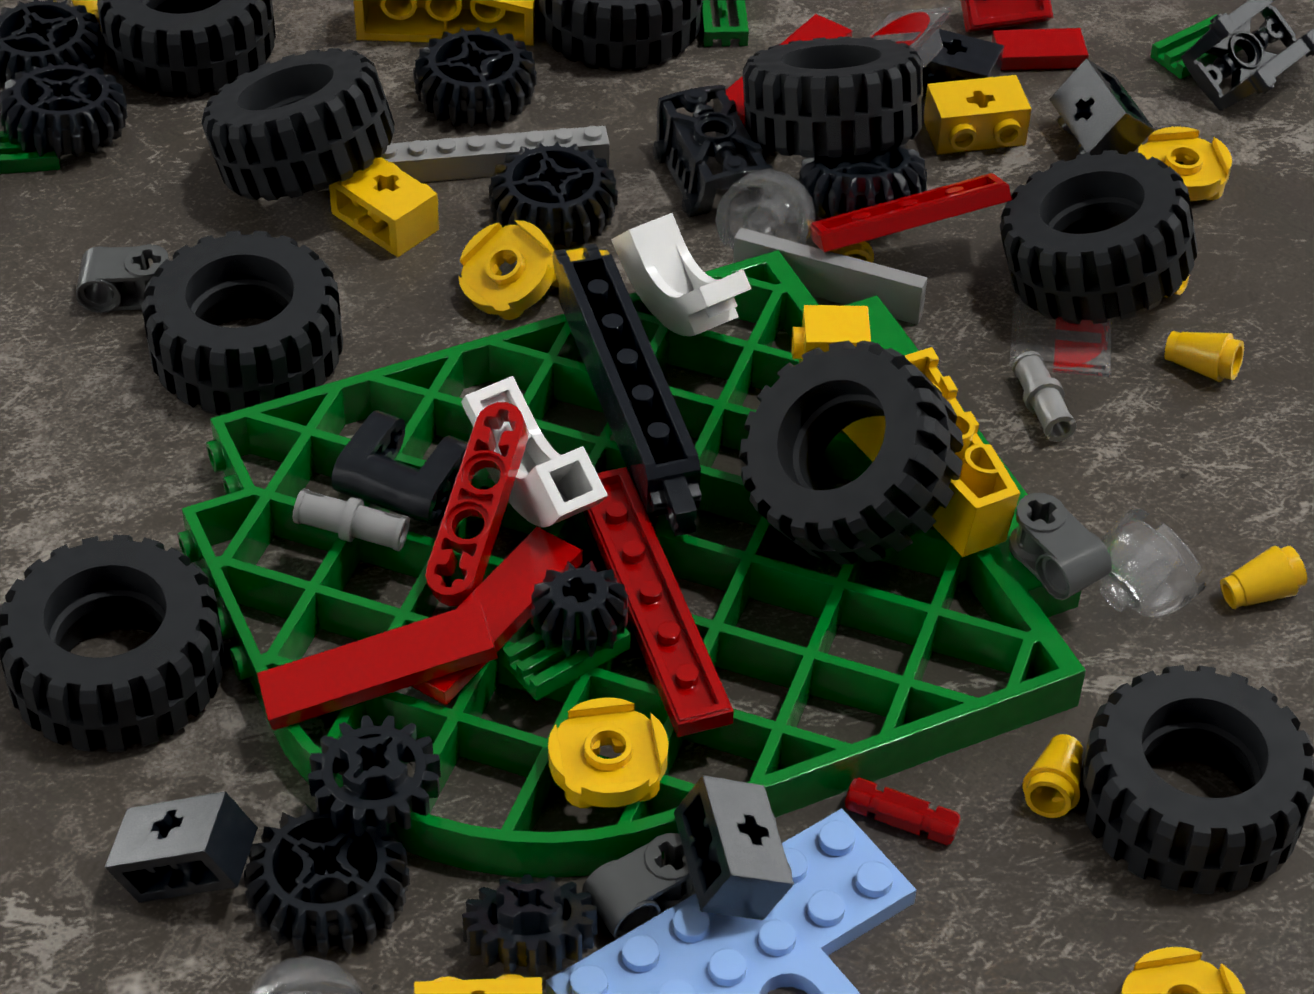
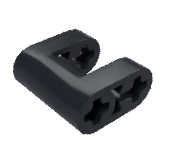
[331,410,468,526]

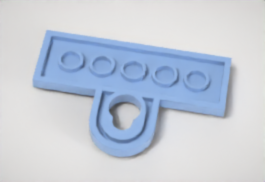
[546,808,916,994]

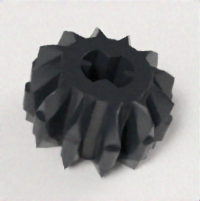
[531,561,628,658]

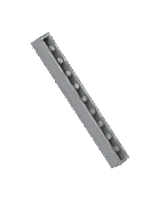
[320,126,610,191]

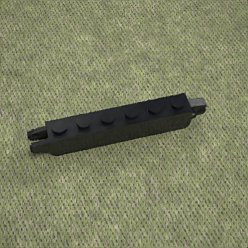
[552,244,702,537]

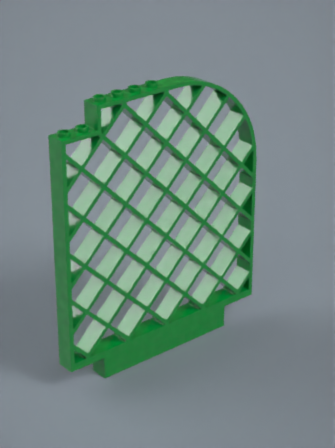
[177,250,1086,878]

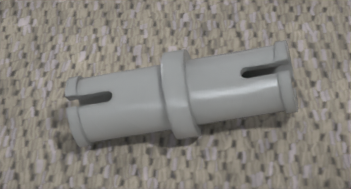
[1012,351,1077,442]
[292,488,410,551]

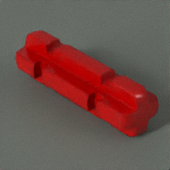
[845,777,960,845]

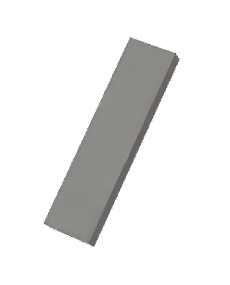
[733,227,928,325]

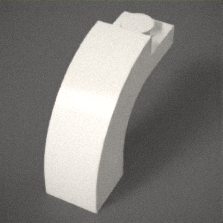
[611,213,751,337]
[461,376,608,527]

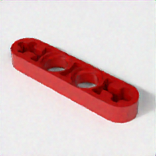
[426,402,529,606]

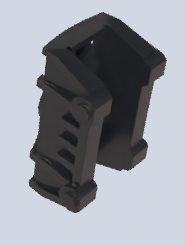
[1181,0,1314,111]
[653,85,775,217]

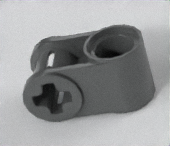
[76,244,169,313]
[1009,493,1112,600]
[582,833,695,940]

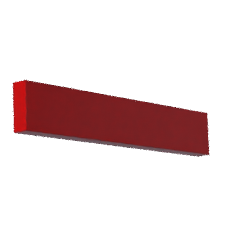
[583,467,734,738]

